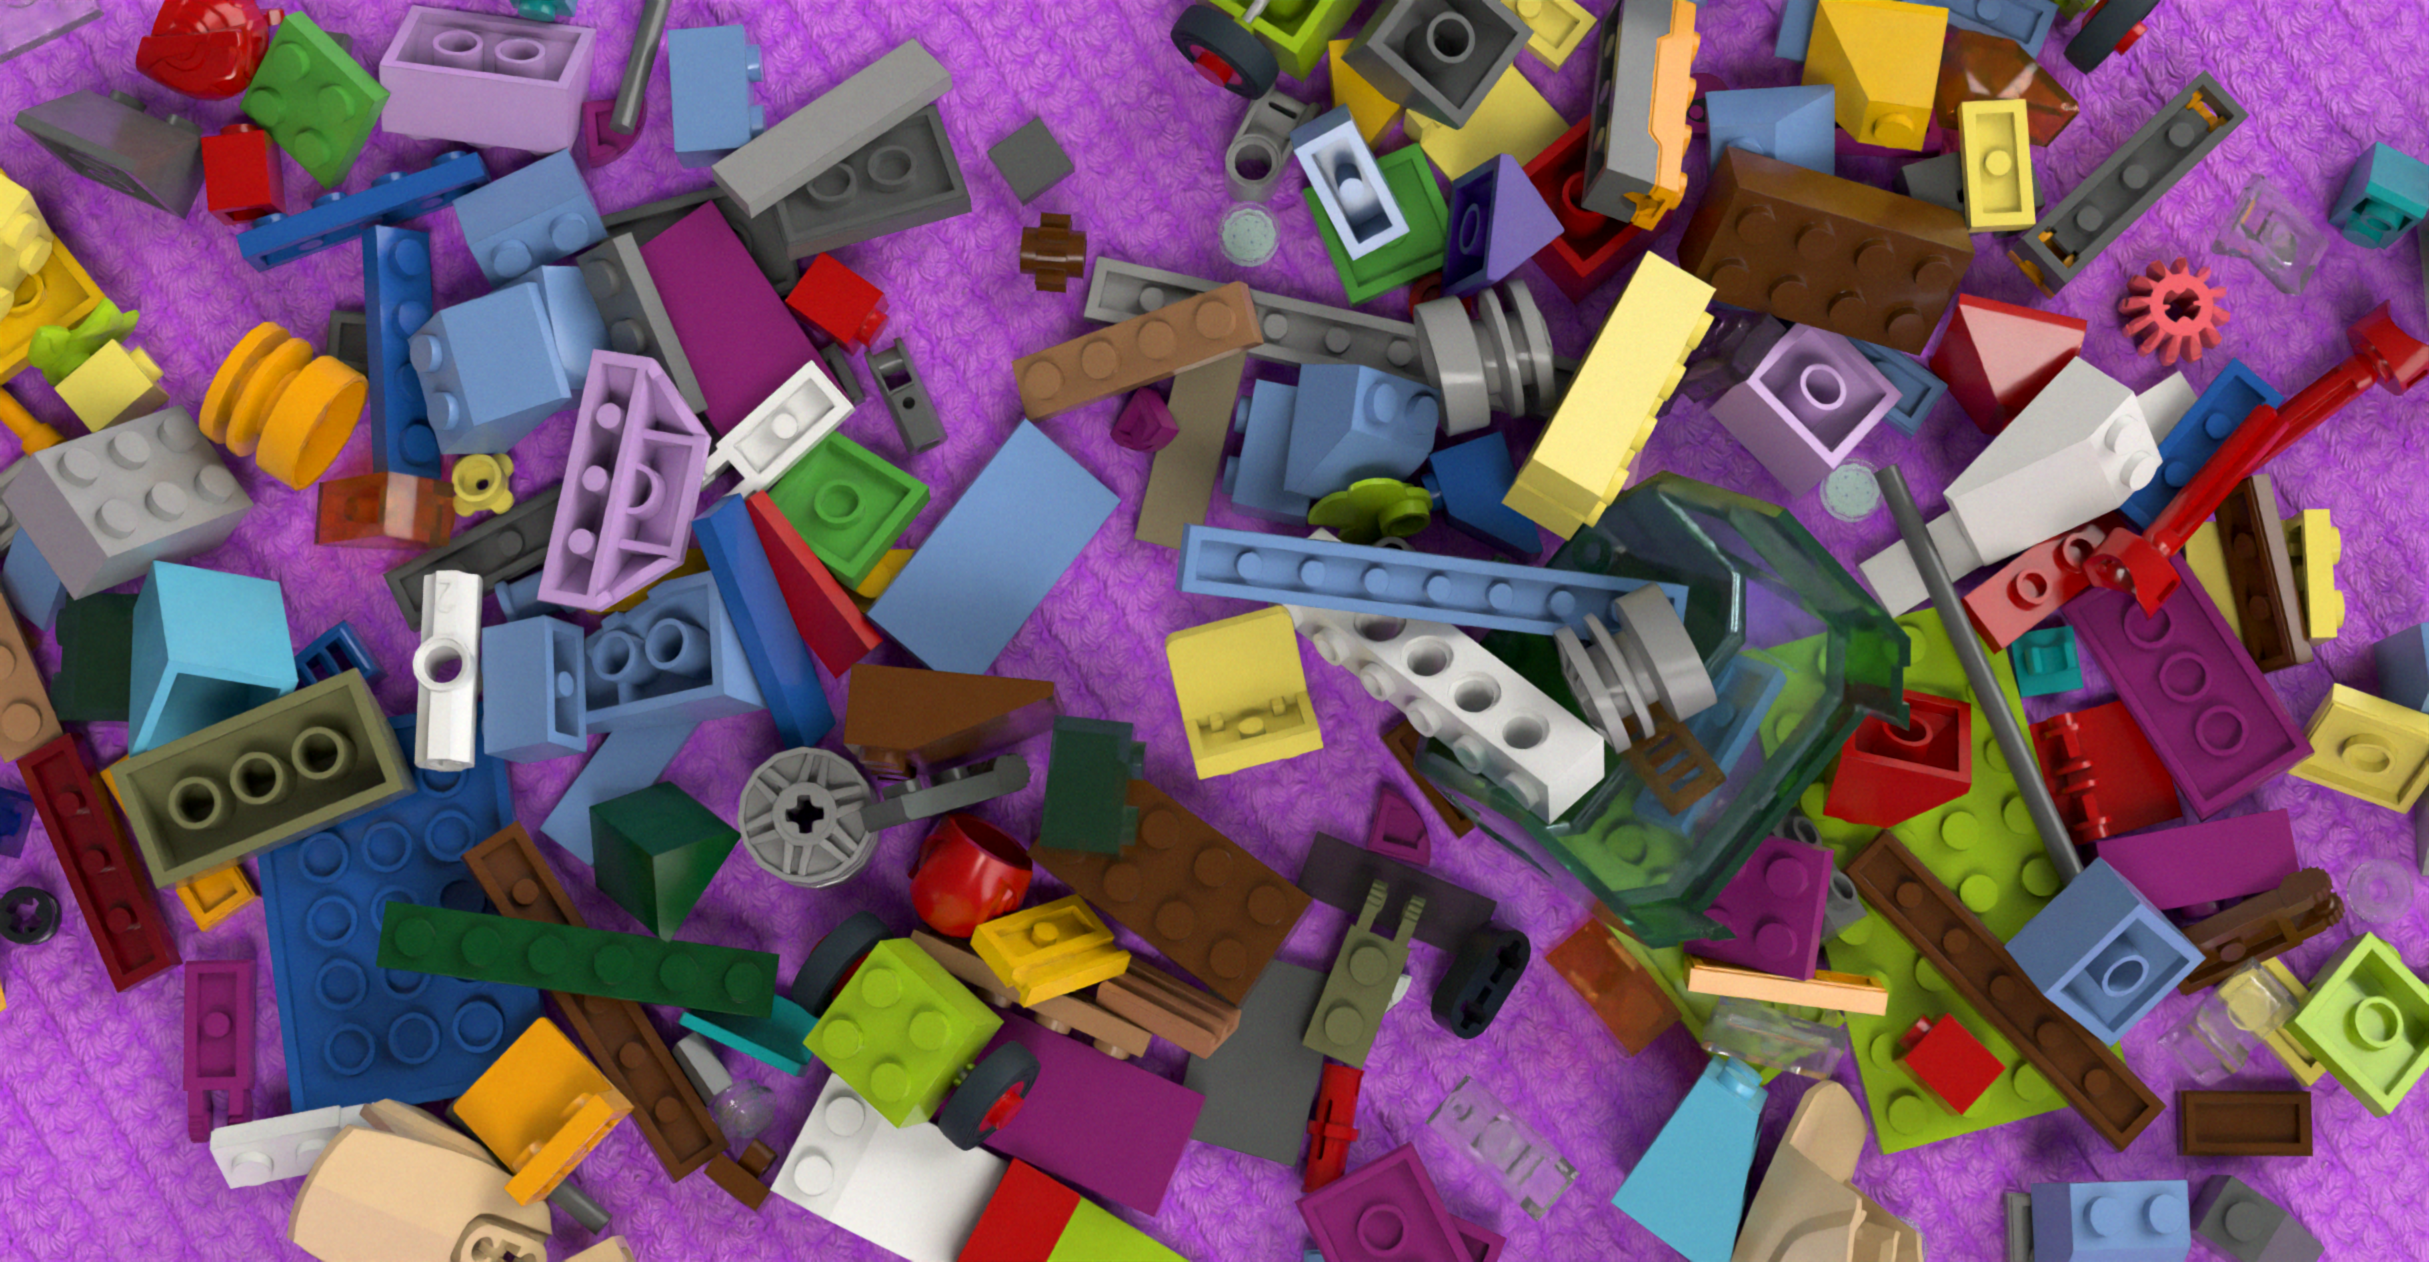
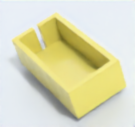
[1501,250,1716,541]

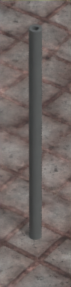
[1874,463,2085,889]

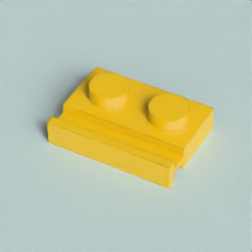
[970,894,1132,1008]

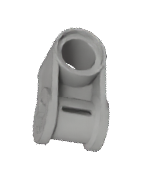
[1224,82,1323,206]

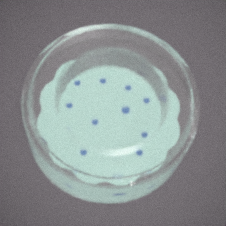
[1218,201,1280,267]
[1820,457,1885,523]

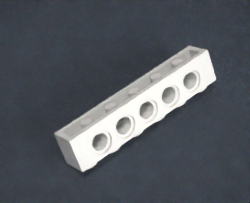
[1268,527,1604,825]

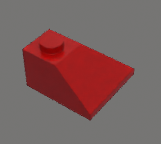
[1929,293,2087,436]
[1823,676,1972,829]

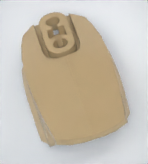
[1731,1080,1924,1262]
[287,1098,552,1262]

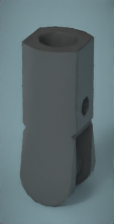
[864,337,948,456]

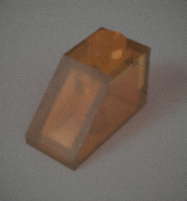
[1934,29,2080,148]
[314,471,455,551]
[1543,917,1683,1059]

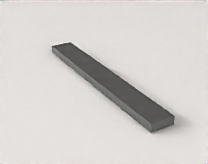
[383,342,866,633]

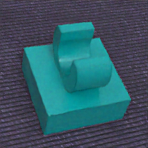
[2006,625,2084,699]

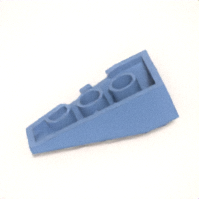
[584,570,768,735]

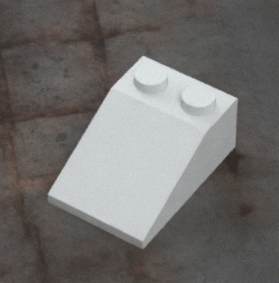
[1943,356,2163,567]
[770,1072,1011,1262]

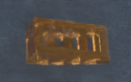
[1619,701,1727,818]

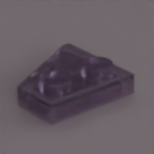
[1656,307,1787,418]

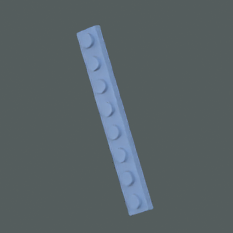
[1175,523,1689,640]

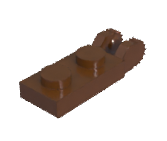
[2177,866,2346,996]

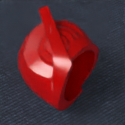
[135,0,285,101]
[907,812,1034,938]

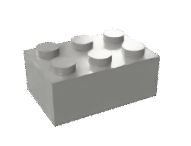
[1,404,254,600]

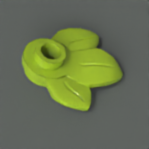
[27,298,140,387]
[1307,478,1433,545]

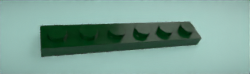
[376,900,780,1020]

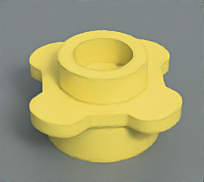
[451,454,515,517]

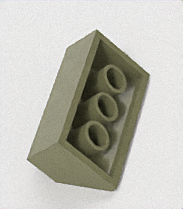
[109,667,418,890]

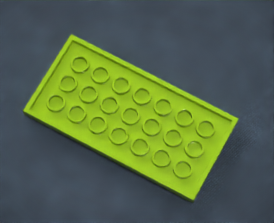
[1742,607,2127,1155]

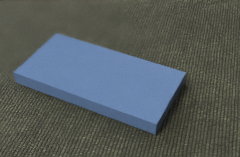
[863,418,1121,675]

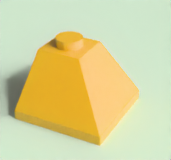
[1801,0,1949,151]

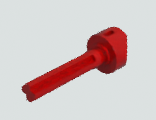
[2243,299,2429,479]
[2080,404,2289,621]

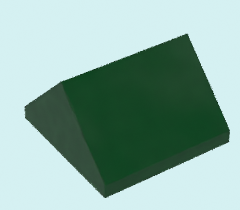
[589,780,741,943]

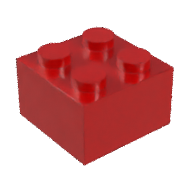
[1522,112,1675,306]

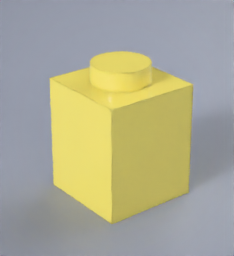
[54,339,171,433]

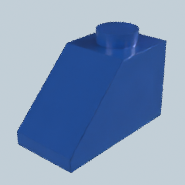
[1419,431,1544,564]

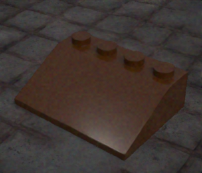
[843,663,1066,784]

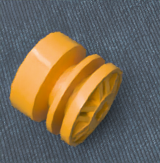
[199,321,369,491]

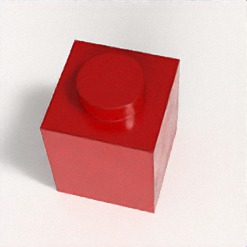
[201,124,287,226]
[785,252,890,357]
[1892,1012,2006,1116]

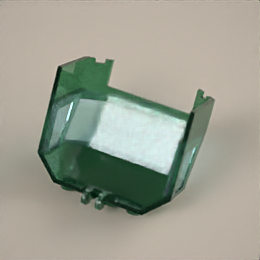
[1412,470,1911,950]

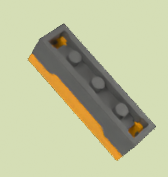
[1581,0,1701,231]
[2006,70,2249,300]

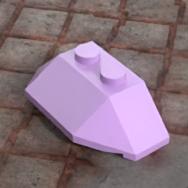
[537,349,712,612]

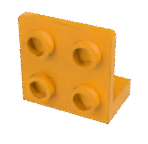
[453,1017,635,1207]

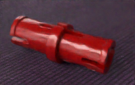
[1300,1063,1365,1193]

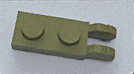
[1301,878,1426,1070]

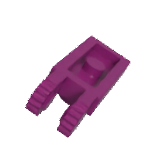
[183,959,256,1143]

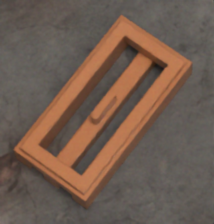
[1095,956,1242,1059]

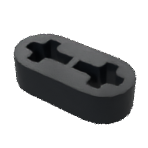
[1430,919,1531,1039]

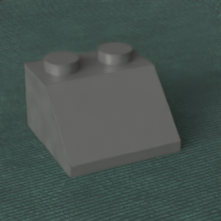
[1340,0,1534,130]

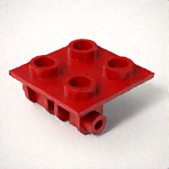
[2028,700,2183,846]

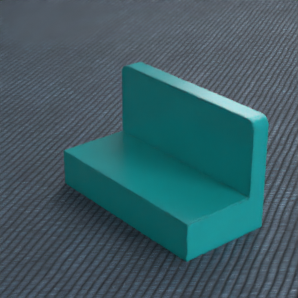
[678,993,820,1078]

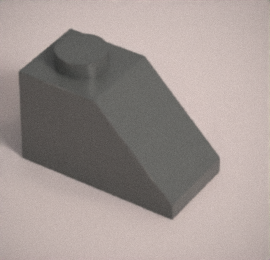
[2189,1174,2325,1262]

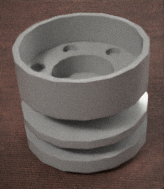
[1413,278,1556,437]
[1553,580,1718,755]
[737,747,883,891]

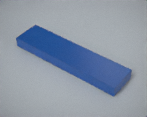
[691,493,837,750]

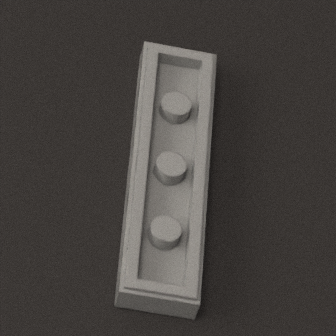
[711,38,953,219]

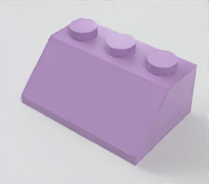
[379,5,596,156]

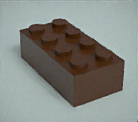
[1676,146,1976,356]
[1026,749,1315,1009]

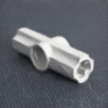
[413,570,483,772]

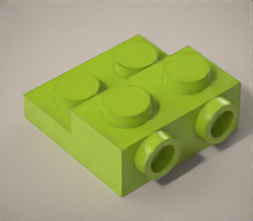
[2282,931,2429,1118]

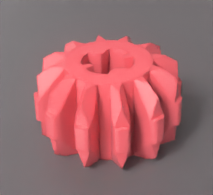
[2118,257,2231,366]

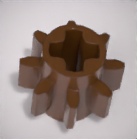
[1020,212,1087,293]

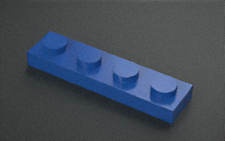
[236,151,493,273]
[361,225,441,483]

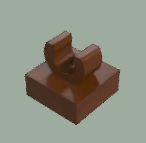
[703,1138,778,1216]

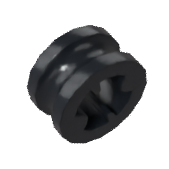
[0,886,62,945]

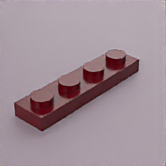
[16,732,183,993]

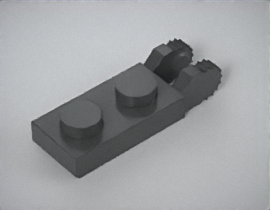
[859,753,1031,833]

